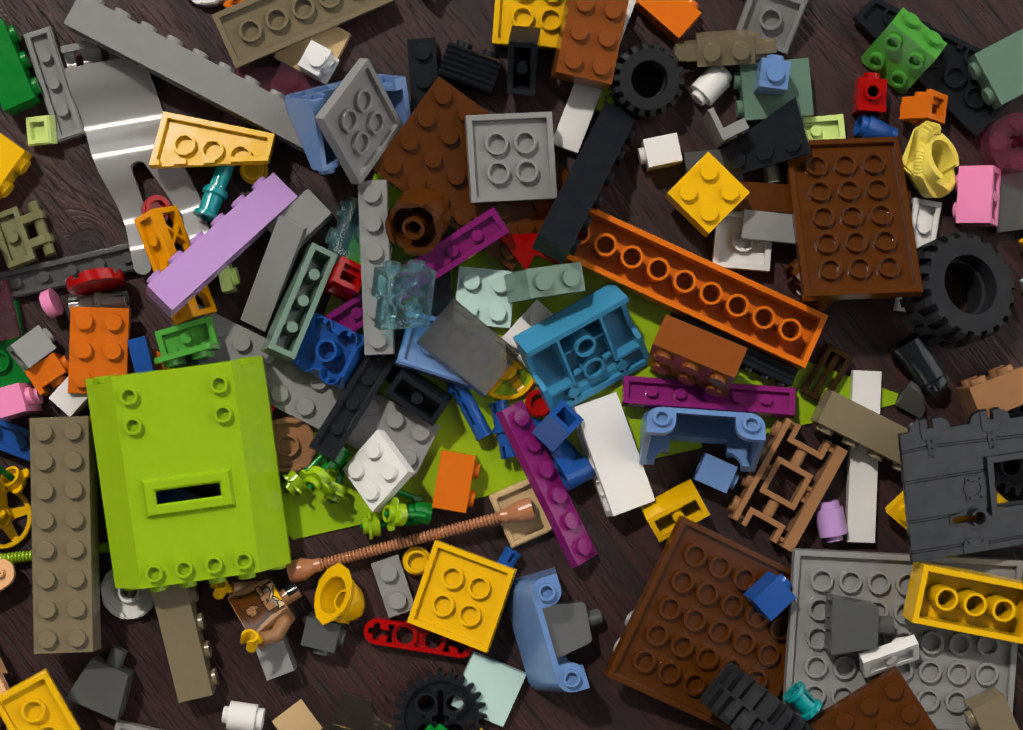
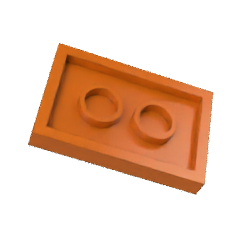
[68,307,131,394]

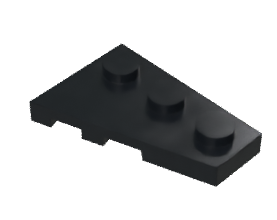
[720,97,813,177]

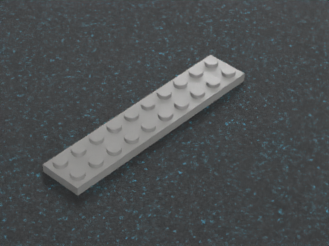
[171,304,441,477]

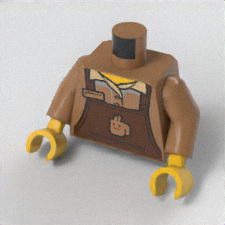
[210,579,302,653]

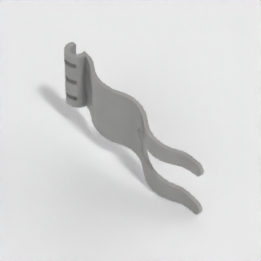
[60,41,210,275]

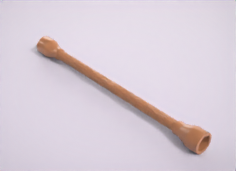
[286,497,536,583]

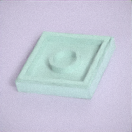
[450,651,526,727]

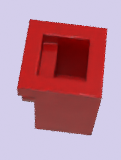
[852,72,887,117]
[323,256,362,302]

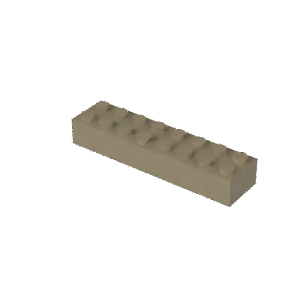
[30,416,101,654]

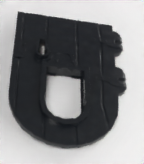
[898,407,1023,562]

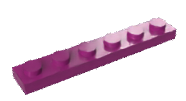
[622,376,795,418]
[496,400,598,568]

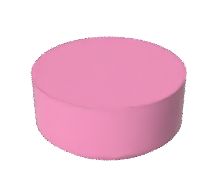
[39,288,64,318]

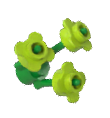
[281,447,351,504]
[360,489,432,540]

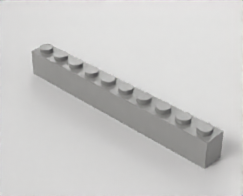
[63,0,305,153]

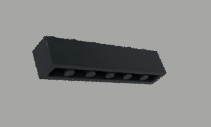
[532,102,637,264]

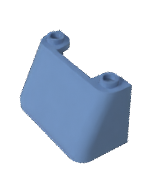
[284,74,411,175]
[639,407,766,472]
[506,567,590,693]

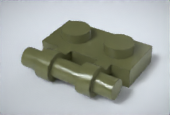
[0,200,57,271]

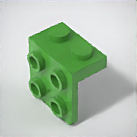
[861,7,947,94]
[154,316,221,369]

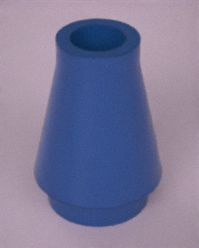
[853,113,899,138]

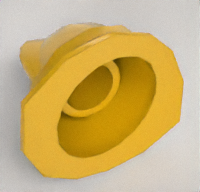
[314,563,365,625]

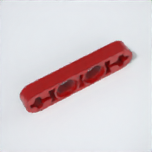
[364,617,474,658]

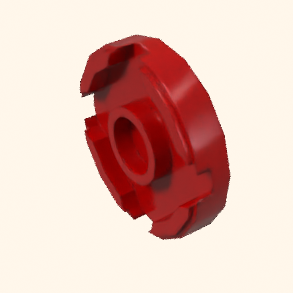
[66,267,126,295]

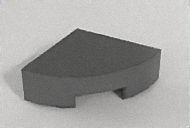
[896,381,926,418]

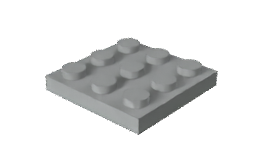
[314,58,403,185]
[465,112,557,204]

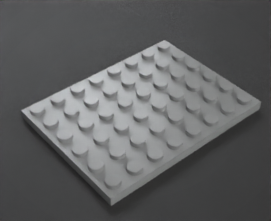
[782,548,1023,730]

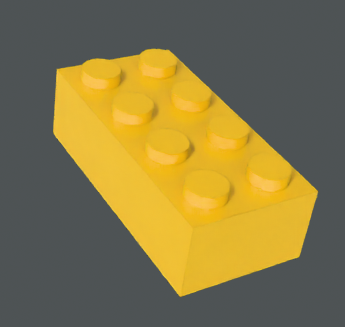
[902,561,1023,644]

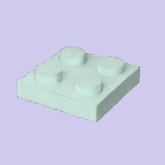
[453,266,516,329]

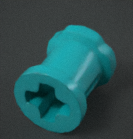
[783,681,822,721]

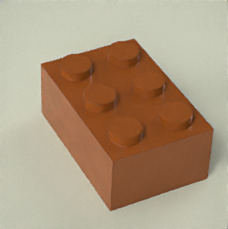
[550,0,629,90]
[647,314,748,398]

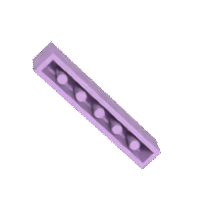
[146,172,298,318]

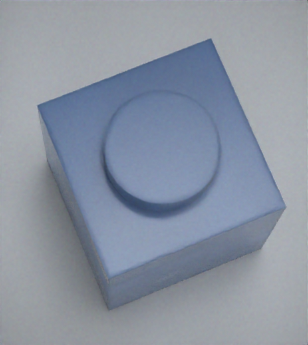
[692,452,739,493]

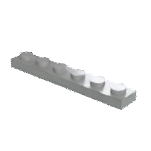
[358,180,395,356]

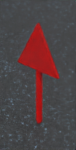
[501,233,567,269]

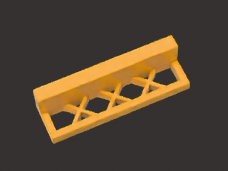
[134,205,217,326]

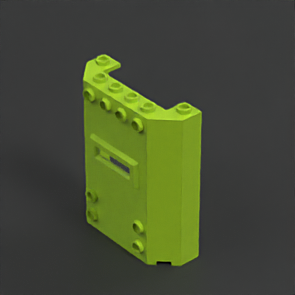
[85,355,292,592]

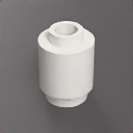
[690,66,733,106]
[222,700,266,730]

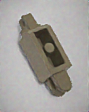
[673,29,777,67]

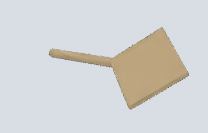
[272,699,323,730]

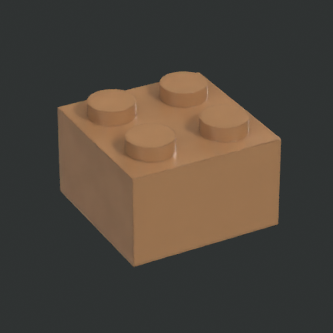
[954,364,1023,421]

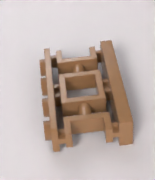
[727,417,848,552]

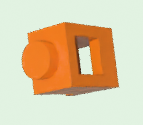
[899,89,948,126]
[24,352,69,396]

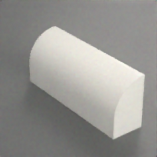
[572,392,655,517]

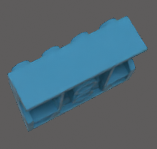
[513,282,649,412]

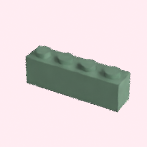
[261,242,338,363]

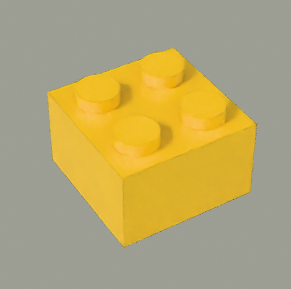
[665,152,750,238]

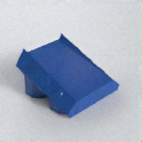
[290,312,365,390]

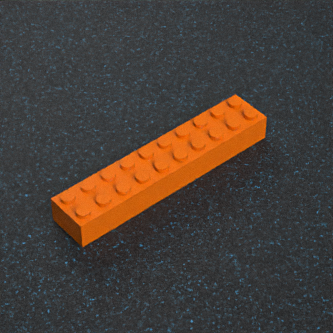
[565,208,829,370]

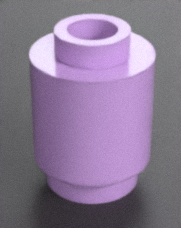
[815,499,848,543]

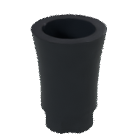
[890,332,950,396]

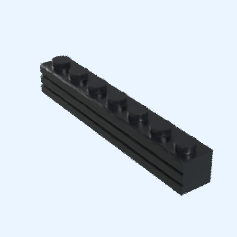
[682,317,798,387]

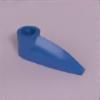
[532,418,595,491]

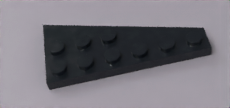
[853,0,1011,138]

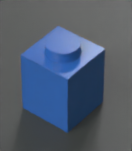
[532,400,584,452]
[743,571,797,621]

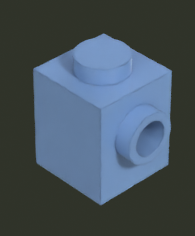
[753,54,791,97]

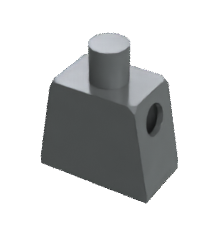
[824,594,894,655]
[542,600,603,659]
[66,645,134,720]

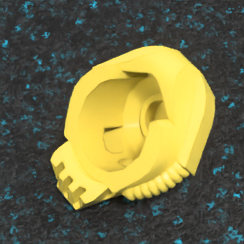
[902,120,959,198]

